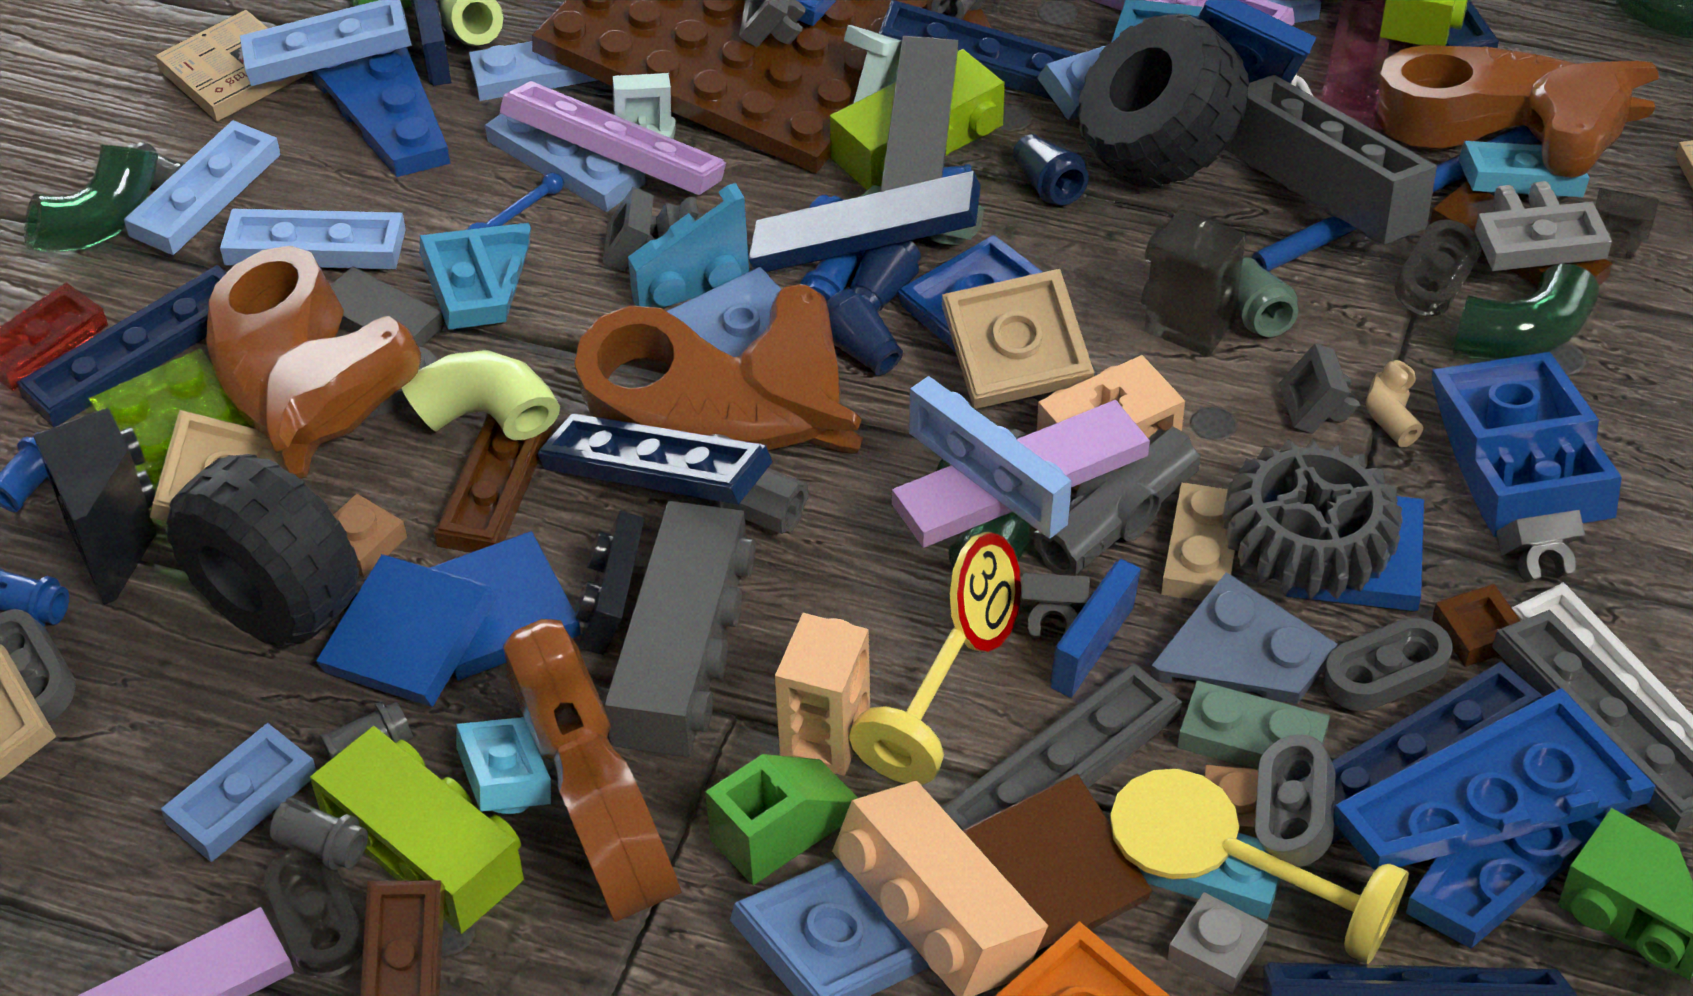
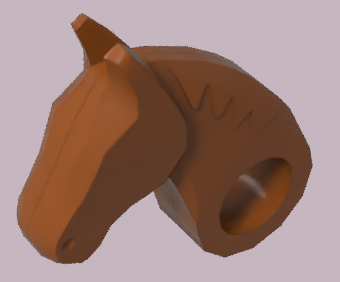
[1378,45,1659,178]
[206,245,421,479]
[574,284,864,454]
[503,619,682,922]

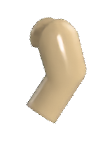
[1365,360,1423,448]

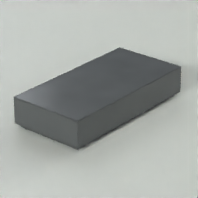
[331,266,444,347]

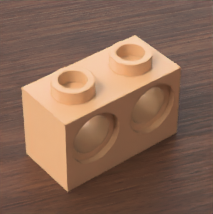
[775,613,870,776]

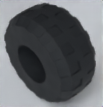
[1078,14,1249,187]
[166,454,359,646]

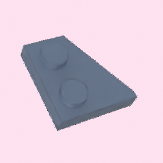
[1151,572,1338,704]

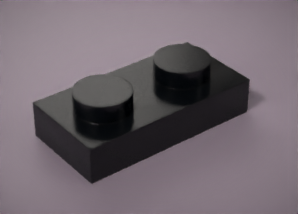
[575,510,645,655]

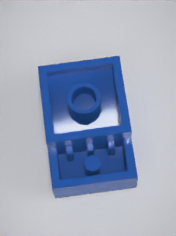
[1431,352,1622,537]

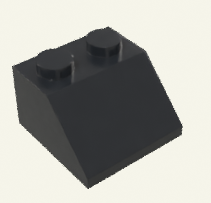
[33,407,157,605]

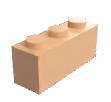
[832,780,1048,996]

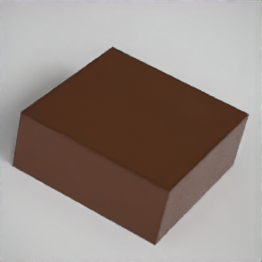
[1432,584,1520,667]

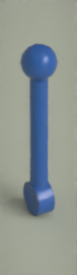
[467,172,564,230]

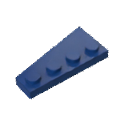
[310,47,451,177]
[1334,688,1656,871]
[1406,806,1638,949]

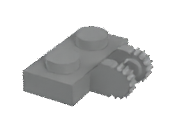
[1475,181,1612,271]

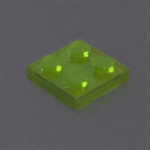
[89,349,255,485]

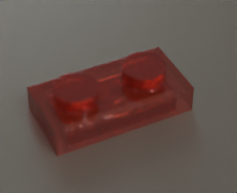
[0,282,109,391]

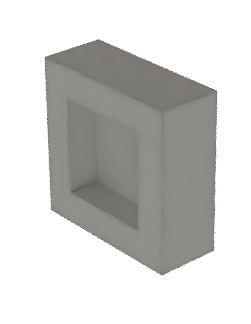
[1168,892,1269,994]

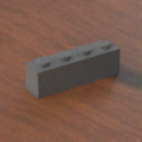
[1225,75,1437,245]
[605,501,756,757]

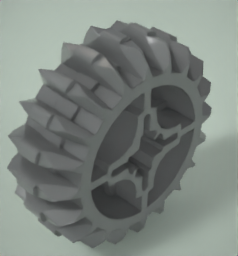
[1222,438,1403,600]

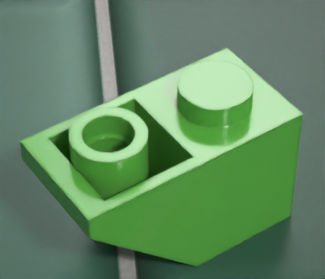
[705,754,858,886]
[1558,808,1693,981]

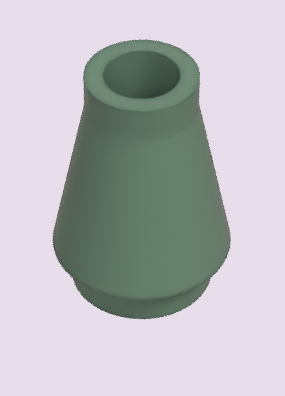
[1226,257,1298,337]

